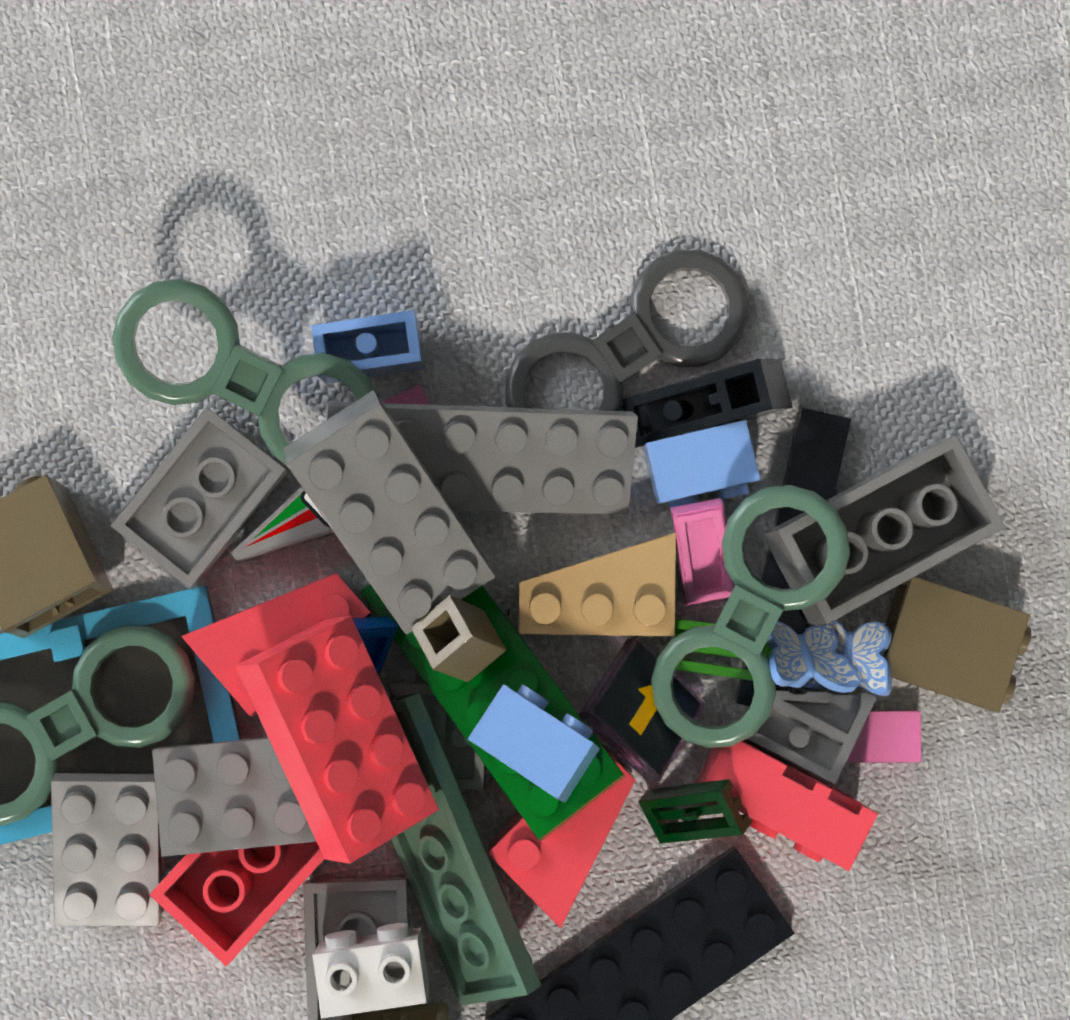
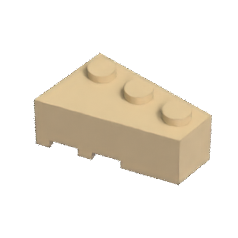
[519,533,676,636]

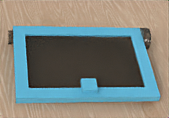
[0,585,242,845]

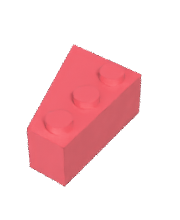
[487,738,635,929]
[695,741,878,871]

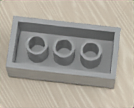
[284,390,495,635]
[762,435,1005,625]

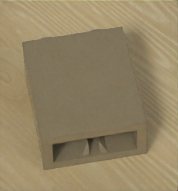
[0,475,114,639]
[883,577,1032,713]

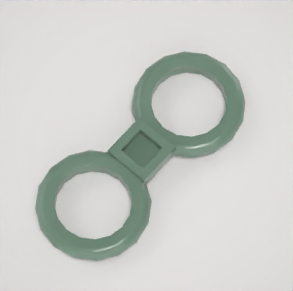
[112,279,380,466]
[651,485,850,748]
[0,625,195,826]

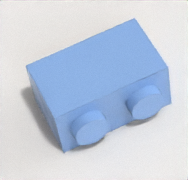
[311,310,425,384]
[643,420,760,512]
[468,684,600,803]

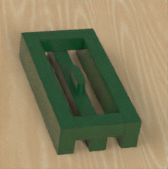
[638,779,752,844]

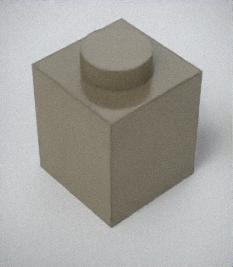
[411,595,507,682]

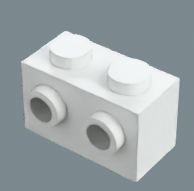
[312,923,430,1019]

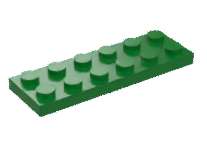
[360,585,625,841]

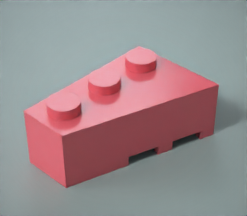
[181,573,371,716]

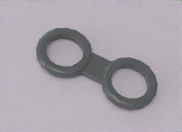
[505,250,748,411]

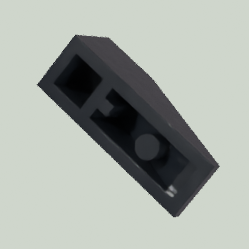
[623,358,793,448]

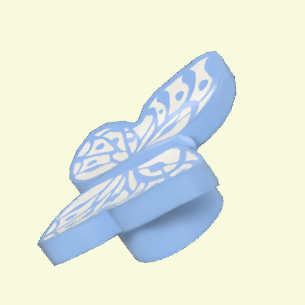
[800,620,892,696]
[766,621,861,693]

